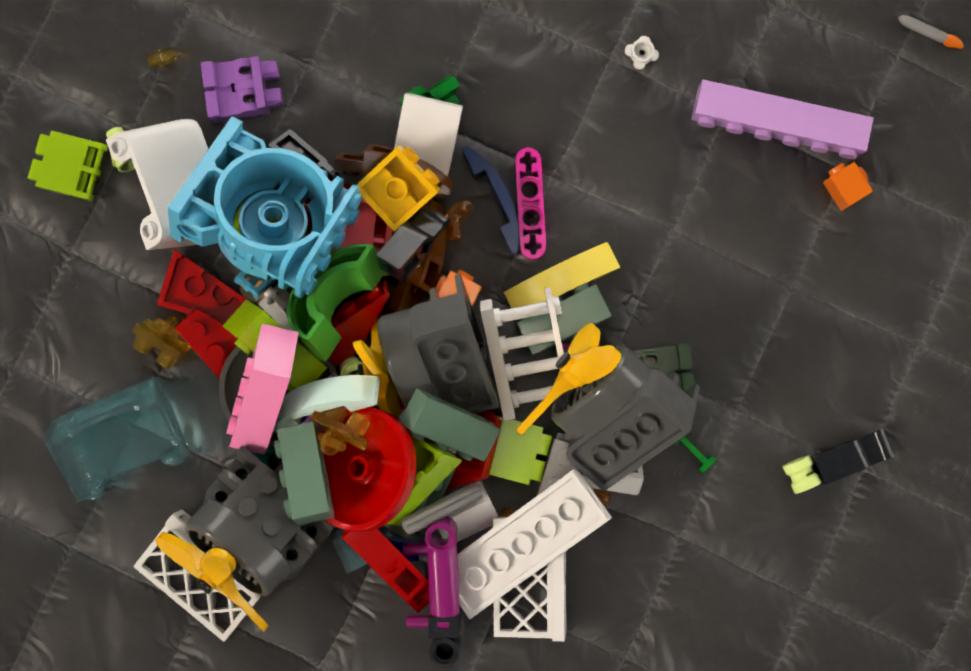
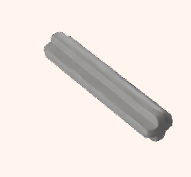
[401,483,483,534]

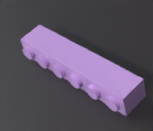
[691,80,874,159]

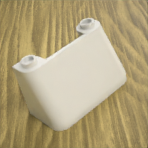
[106,119,214,250]

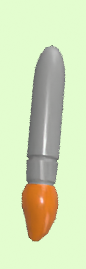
[898,15,964,49]

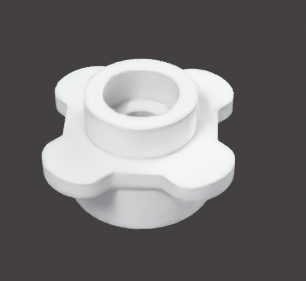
[625,36,659,70]

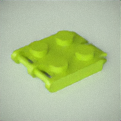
[28,130,108,202]
[489,416,552,485]

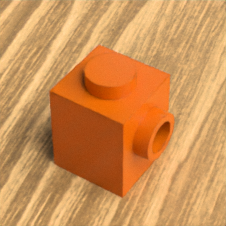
[823,162,873,211]
[436,270,482,308]

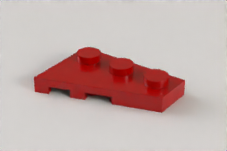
[157,249,246,323]
[174,307,237,378]

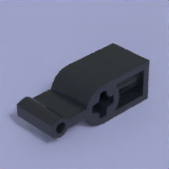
[376,205,450,283]
[810,429,894,485]

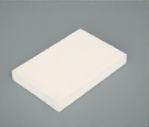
[394,93,463,176]

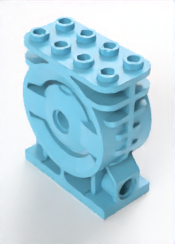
[168,116,363,298]

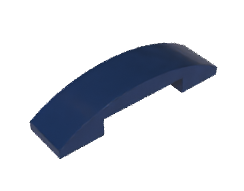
[462,146,519,258]

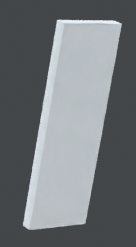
[457,468,612,619]

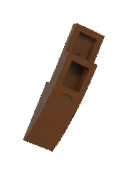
[334,144,454,198]
[389,199,447,312]

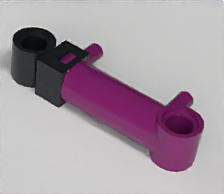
[403,516,462,667]

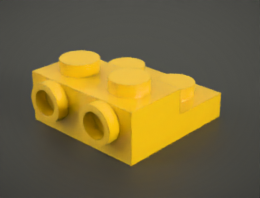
[356,145,440,232]

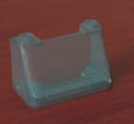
[45,377,189,502]

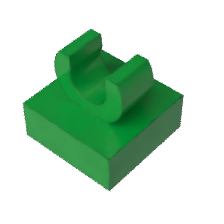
[426,75,460,104]

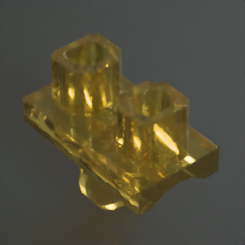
[132,316,191,369]
[310,406,370,456]

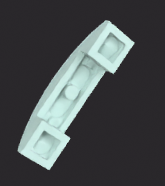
[273,375,380,432]

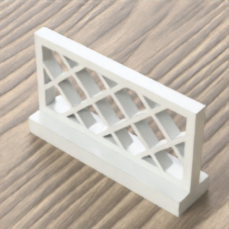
[133,509,261,642]
[493,517,567,642]

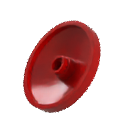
[320,407,417,532]

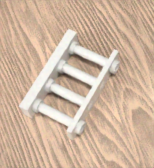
[480,287,564,421]

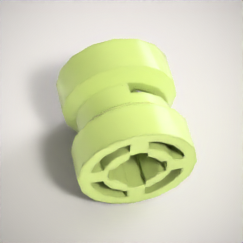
[782,455,822,494]

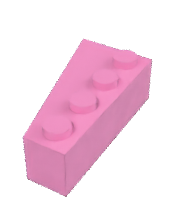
[226,324,299,455]

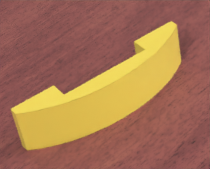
[504,242,620,308]

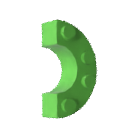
[287,244,385,362]

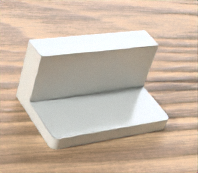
[438,481,498,542]

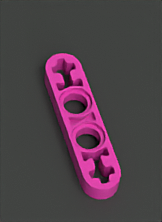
[515,147,546,261]

